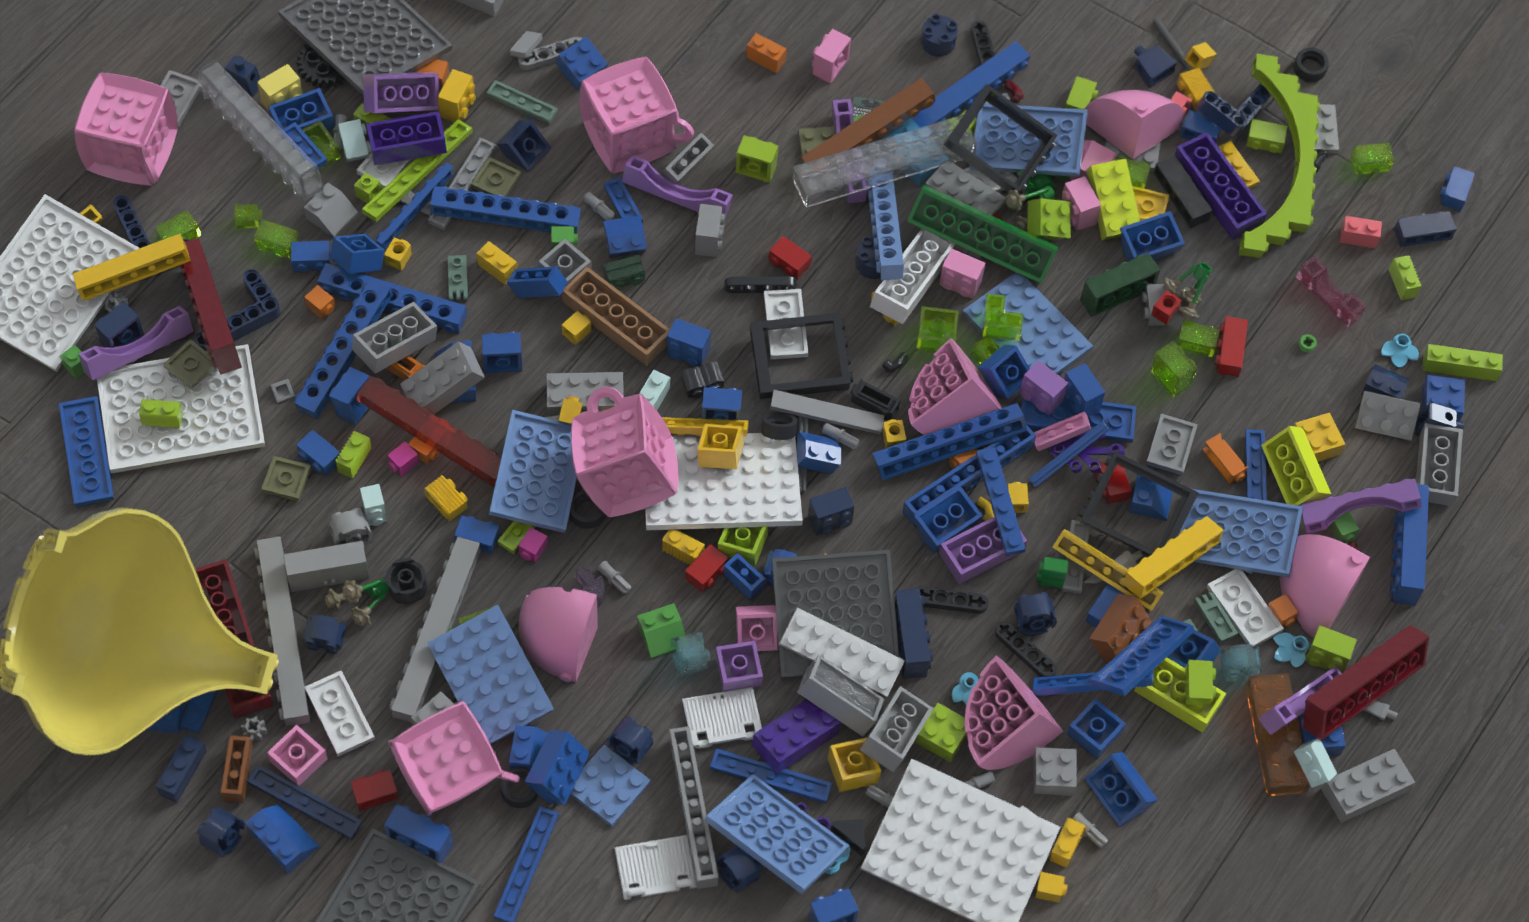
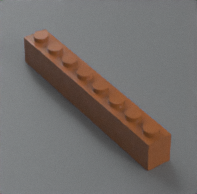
[801,78,936,180]

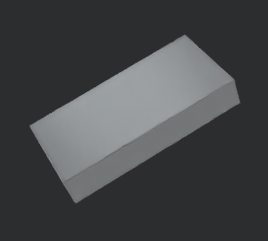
[510,31,543,58]

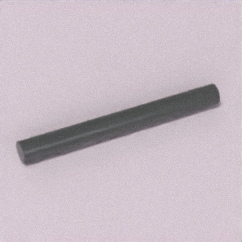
[1153,18,1193,71]

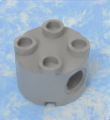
[328,508,373,547]

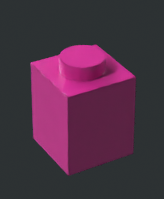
[387,442,419,476]
[518,527,548,563]

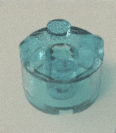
[671,632,711,676]
[1219,644,1262,682]

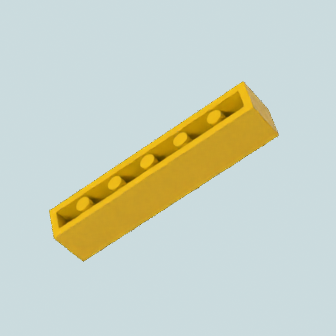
[73,234,191,301]
[1123,516,1224,599]
[1052,529,1164,611]

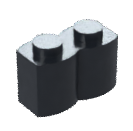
[681,362,724,398]

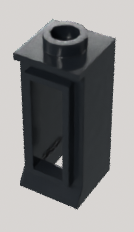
[850,378,901,421]

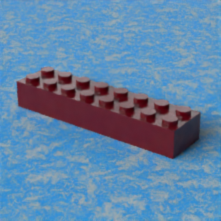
[180,238,242,375]
[195,559,273,719]
[1303,625,1429,740]

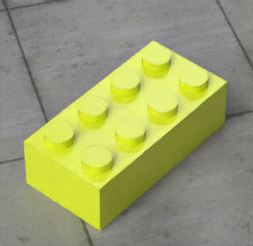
[1086,159,1140,240]
[1261,426,1331,506]
[1134,657,1226,733]

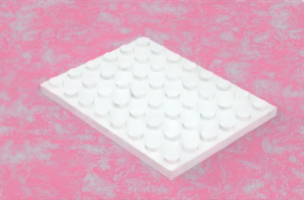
[0,194,140,372]
[97,344,265,473]
[645,433,803,530]
[861,759,1060,922]

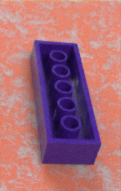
[1175,133,1267,240]

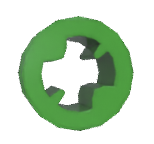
[1298,334,1317,353]

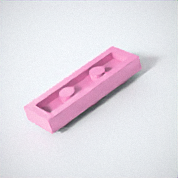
[1034,411,1091,451]

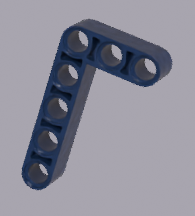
[1197,83,1272,137]
[113,195,190,276]
[194,269,280,351]

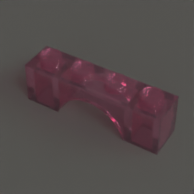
[1297,256,1366,327]

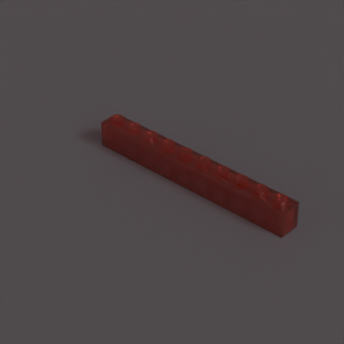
[357,376,501,487]

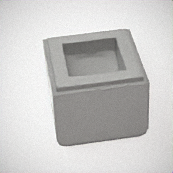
[269,379,295,403]

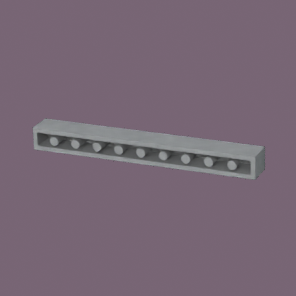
[254,536,310,727]
[389,537,481,723]

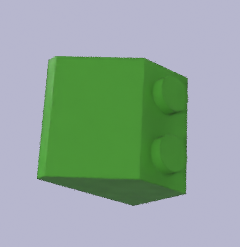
[637,603,688,659]

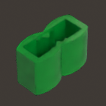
[1036,557,1068,590]

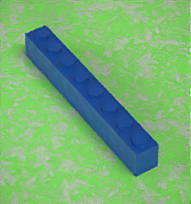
[912,41,1030,136]

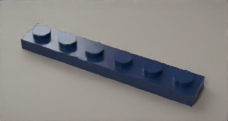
[247,764,363,840]

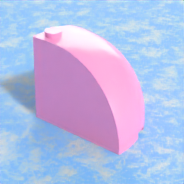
[1084,90,1183,160]
[908,338,1002,435]
[1280,534,1370,638]
[518,587,598,683]
[965,656,1063,770]

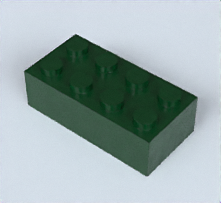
[1080,253,1160,317]

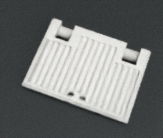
[682,687,762,749]
[614,835,697,900]

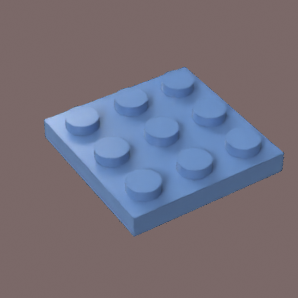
[570,745,651,827]

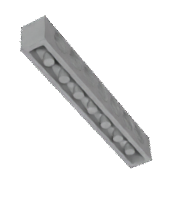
[669,726,718,889]

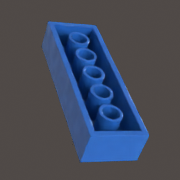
[1390,484,1429,606]

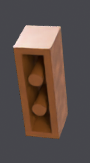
[221,736,253,803]

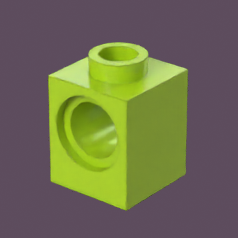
[354,172,381,204]

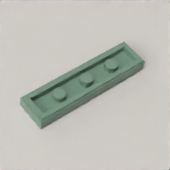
[486,80,558,125]

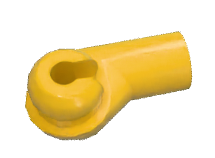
[976,496,994,521]

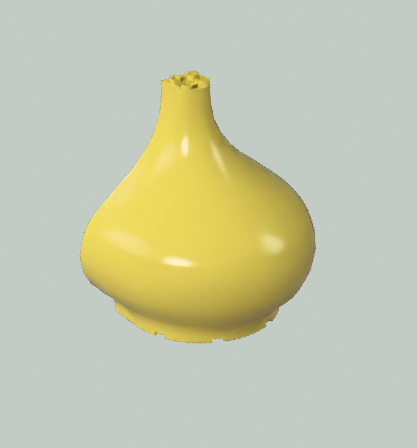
[0,508,278,755]

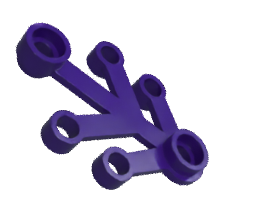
[1050,432,1125,473]

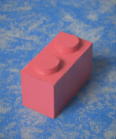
[1339,216,1382,249]

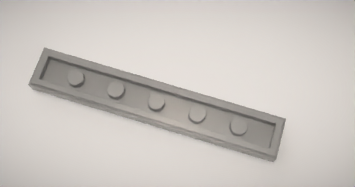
[428,137,496,230]
[770,390,885,435]

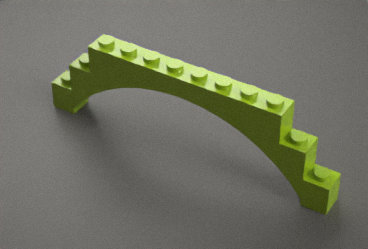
[1239,53,1320,258]

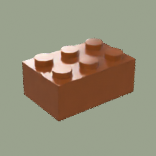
[1089,594,1152,664]

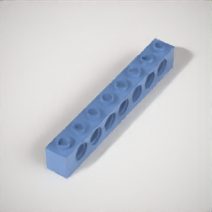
[867,171,904,280]

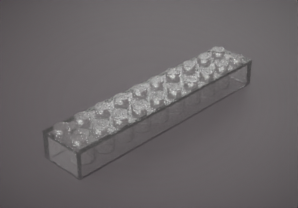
[197,59,324,201]
[792,115,977,207]

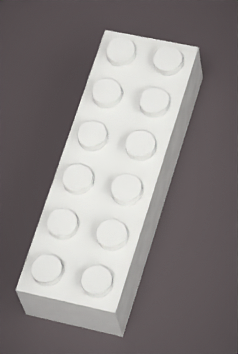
[870,229,955,324]
[778,608,905,697]

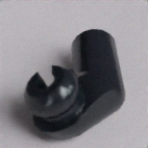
[882,352,908,373]

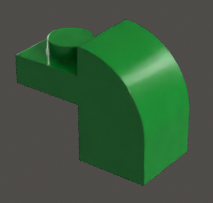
[1017,170,1057,199]

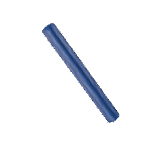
[1029,422,1109,487]

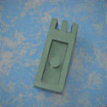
[448,255,468,301]
[1194,591,1238,644]

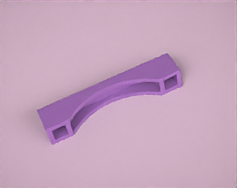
[832,99,867,203]
[622,155,733,217]
[78,306,194,380]
[1300,479,1422,534]
[1259,666,1342,735]

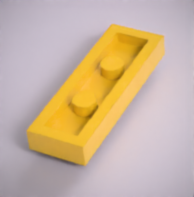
[1218,141,1260,189]

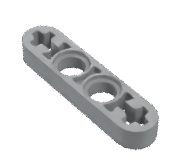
[518,37,582,70]

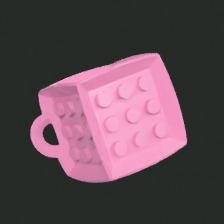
[579,57,694,173]
[74,73,178,186]
[571,386,678,517]
[388,701,519,816]

